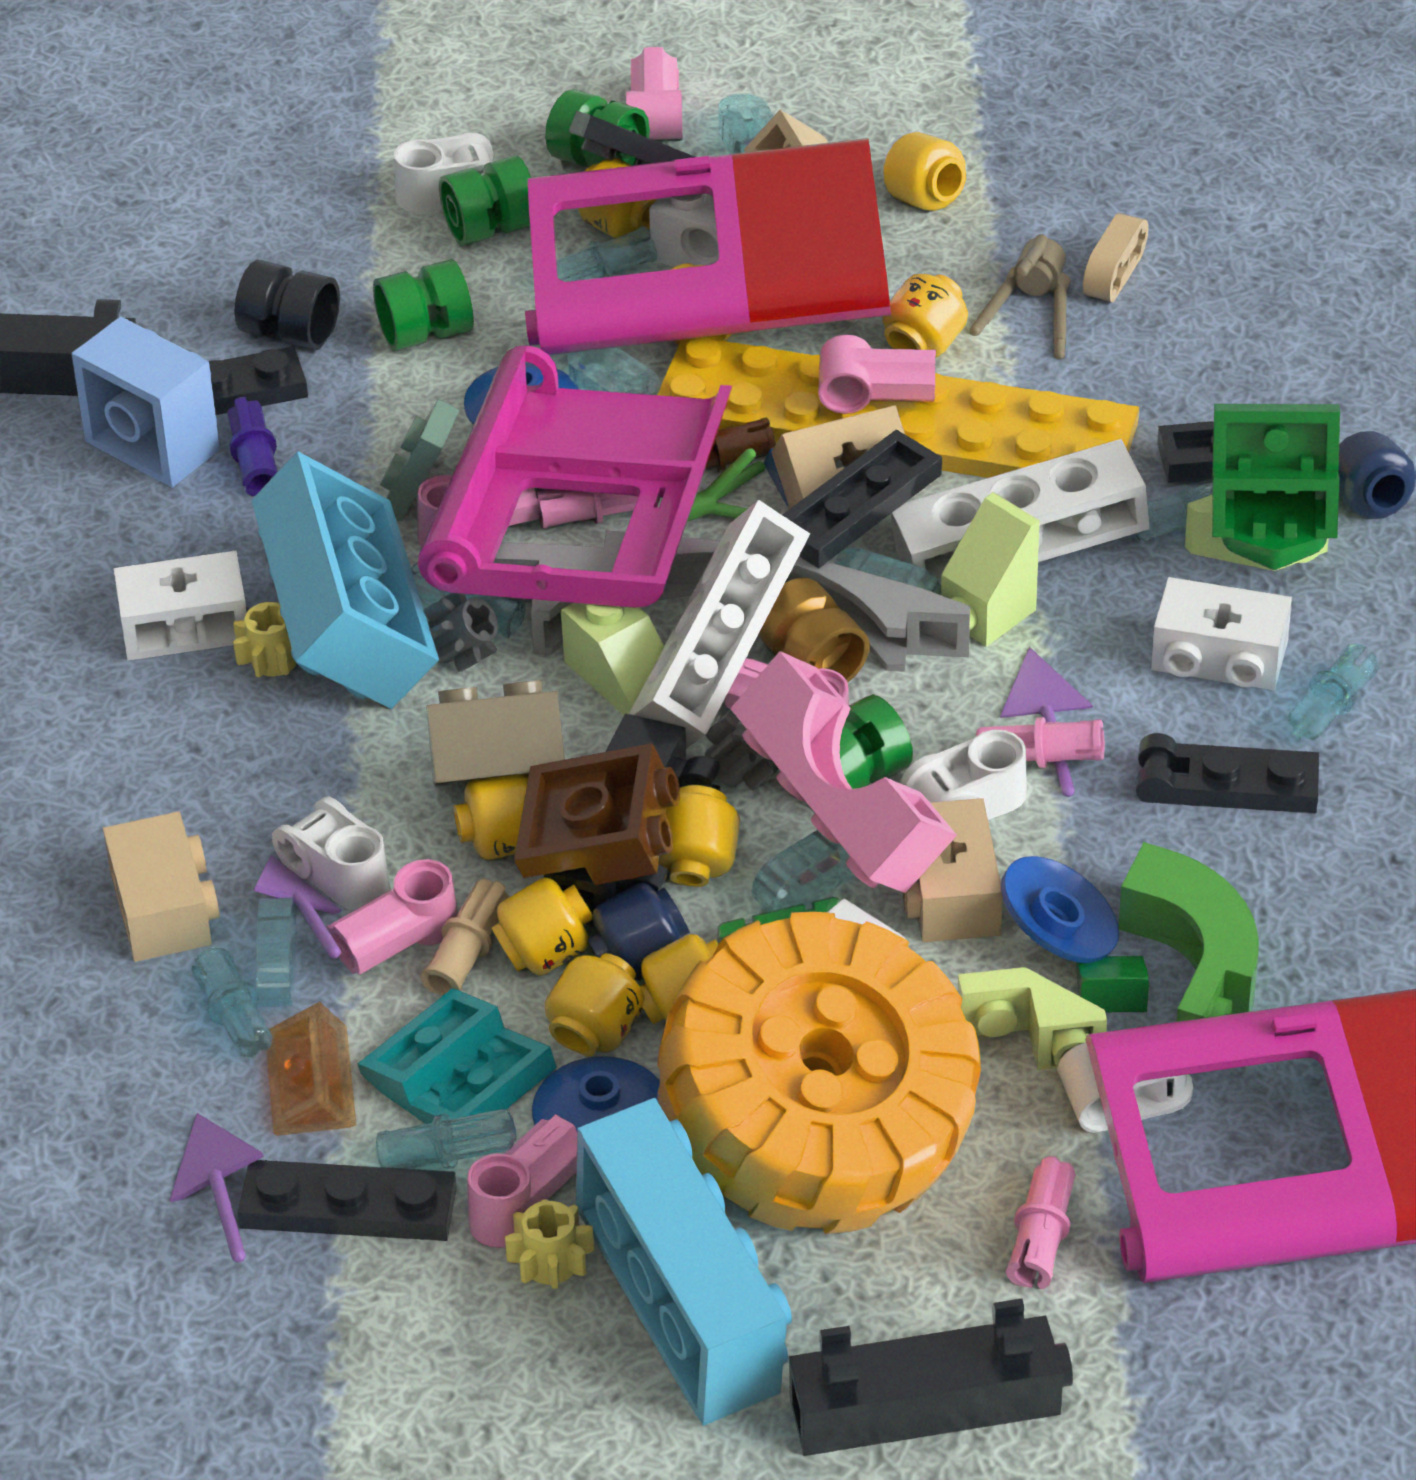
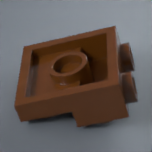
[514,743,680,885]

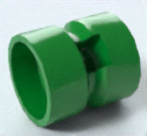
[545,89,650,167]
[439,155,532,246]
[373,259,474,352]
[839,694,913,789]

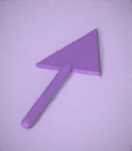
[1000,647,1093,797]
[253,855,342,959]
[170,1113,264,1263]

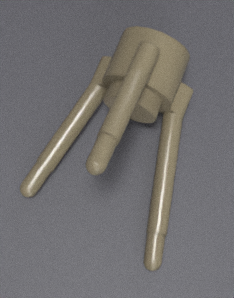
[970,234,1071,360]

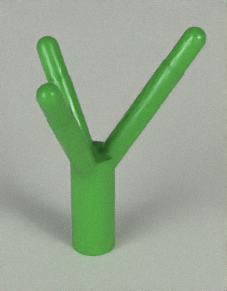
[658,449,765,522]

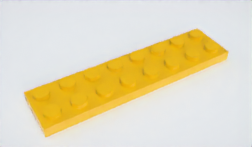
[657,337,1139,478]

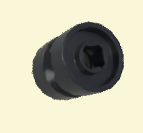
[234,259,340,350]

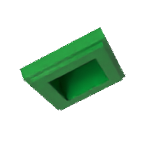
[1076,956,1149,1013]

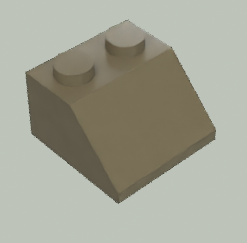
[426,680,565,784]

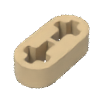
[1083,213,1149,302]

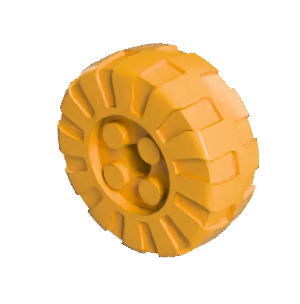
[657,912,981,1234]

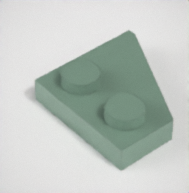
[380,399,460,521]

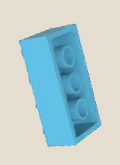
[251,451,439,709]
[576,1098,792,1426]

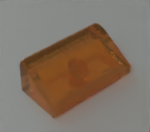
[265,1002,357,1136]

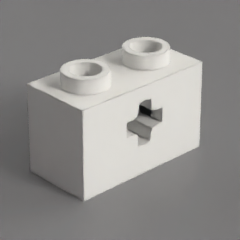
[114,551,247,661]
[1151,577,1292,690]

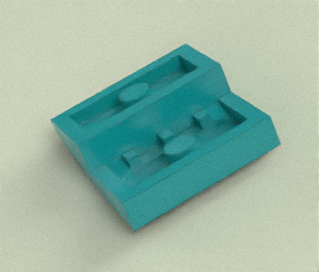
[357,988,557,1146]

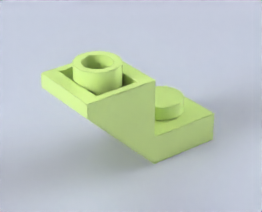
[958,967,1107,1070]

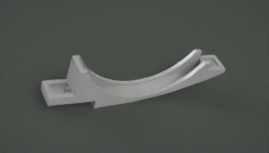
[481,530,970,672]

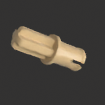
[420,878,509,995]

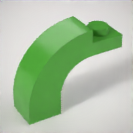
[1118,842,1259,1022]

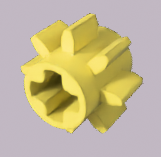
[233,602,297,678]
[505,1199,594,1289]

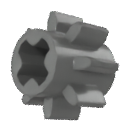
[424,593,498,672]
[705,710,779,790]

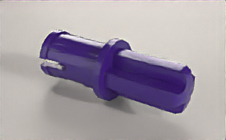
[227,397,278,497]

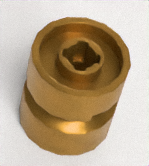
[758,577,870,683]

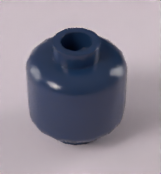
[1338,431,1416,519]
[587,883,690,981]

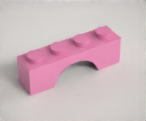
[730,651,957,893]

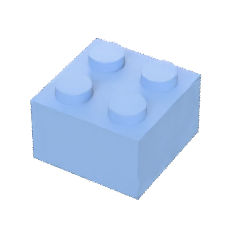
[72,316,220,488]

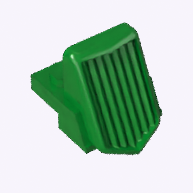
[1212,404,1340,570]

